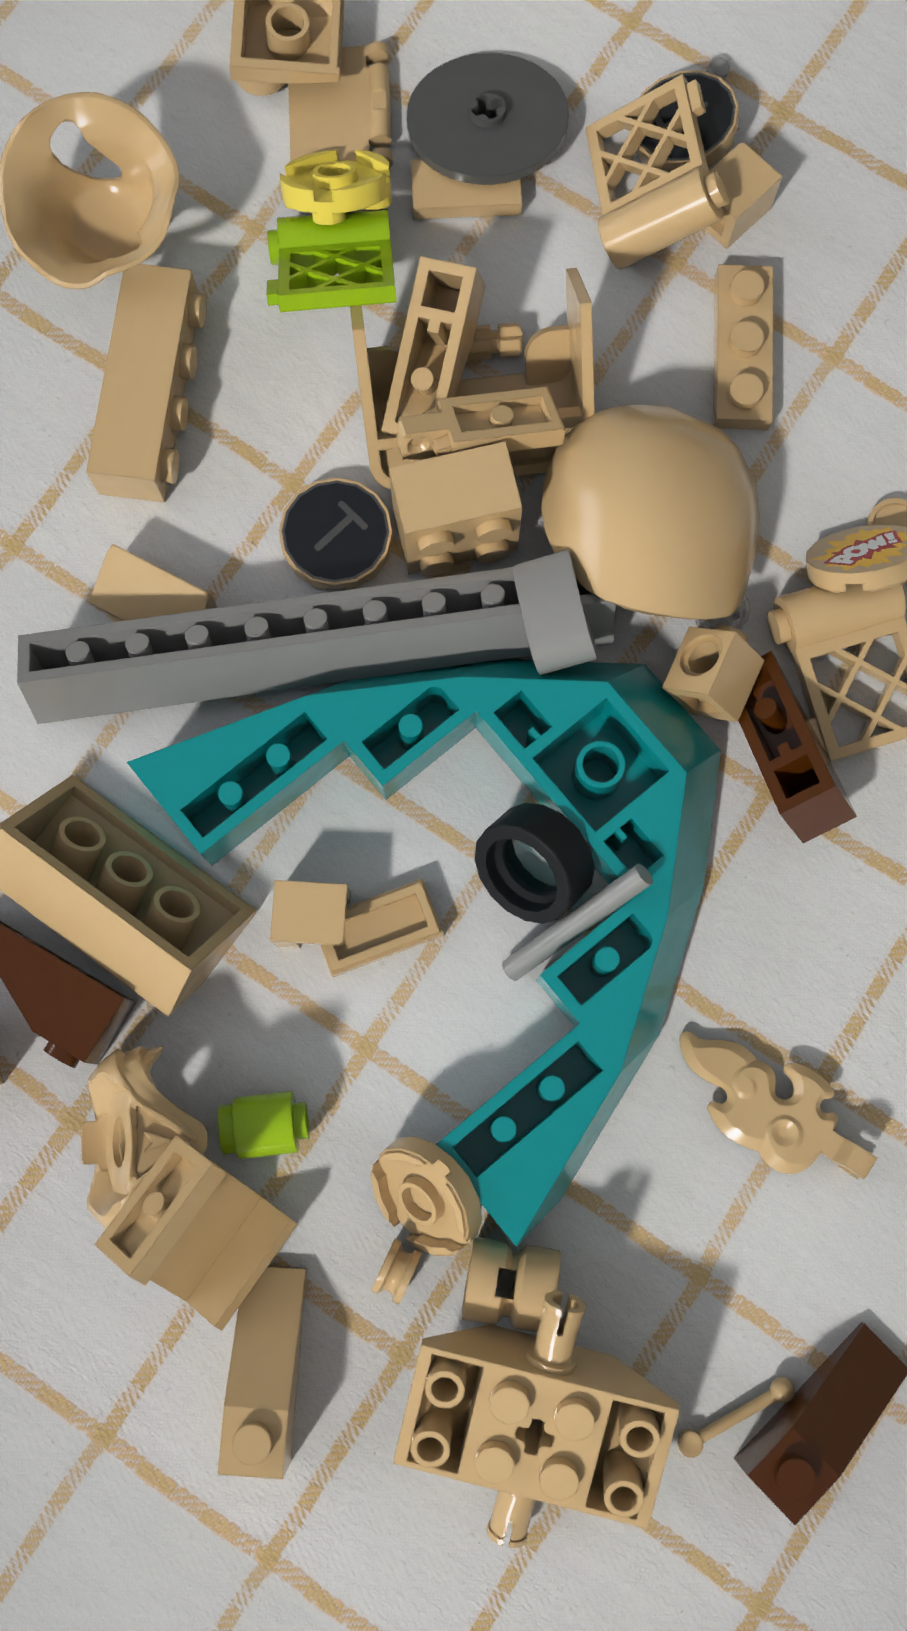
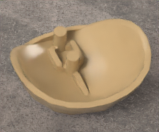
[541,404,760,620]

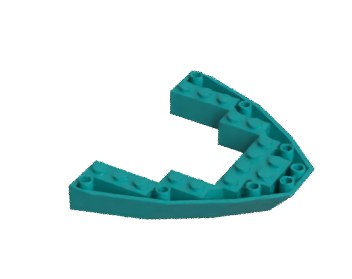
[126,659,721,1247]

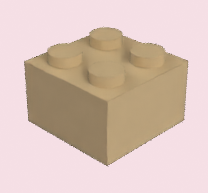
[389,441,523,576]

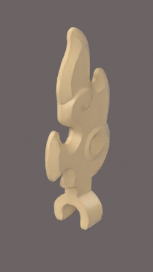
[679,1031,878,1179]

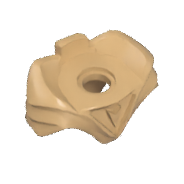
[81,1046,208,1229]

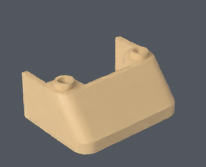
[350,268,595,489]

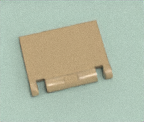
[289,41,393,168]

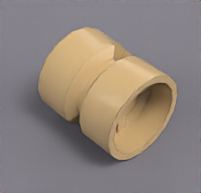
[461,1236,561,1333]

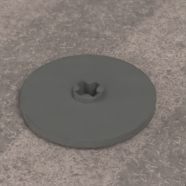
[406,53,569,185]

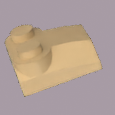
[229,0,344,96]

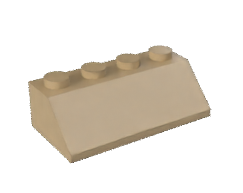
[0,775,257,1017]

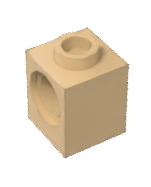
[662,624,765,722]

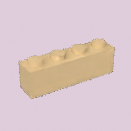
[86,264,206,503]

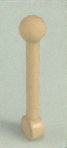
[677,1377,795,1458]

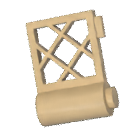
[585,74,729,270]
[767,583,907,762]

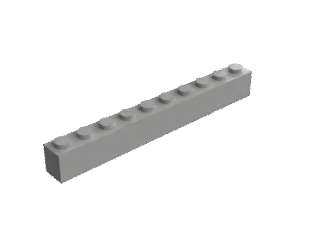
[17,567,616,724]

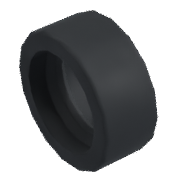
[474,803,595,924]

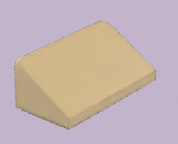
[89,544,217,621]

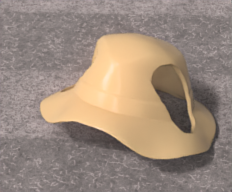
[0,92,180,289]

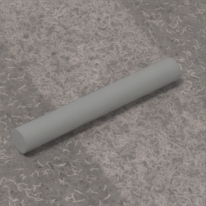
[502,864,653,981]

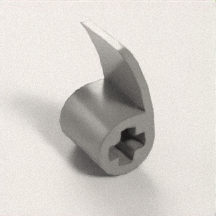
[512,550,598,675]

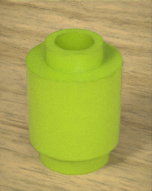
[218,1091,310,1159]

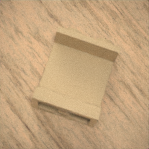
[94,1135,297,1331]

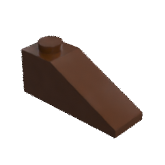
[738,651,857,843]
[0,920,137,1068]
[734,1322,907,1525]

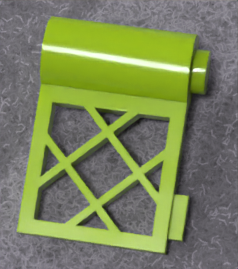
[266,208,397,312]

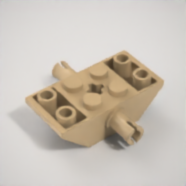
[393,1291,680,1548]

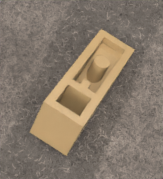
[381,256,486,436]
[218,1265,307,1479]

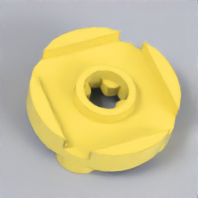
[279,150,392,225]

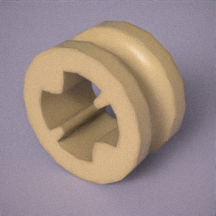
[371,1239,423,1305]

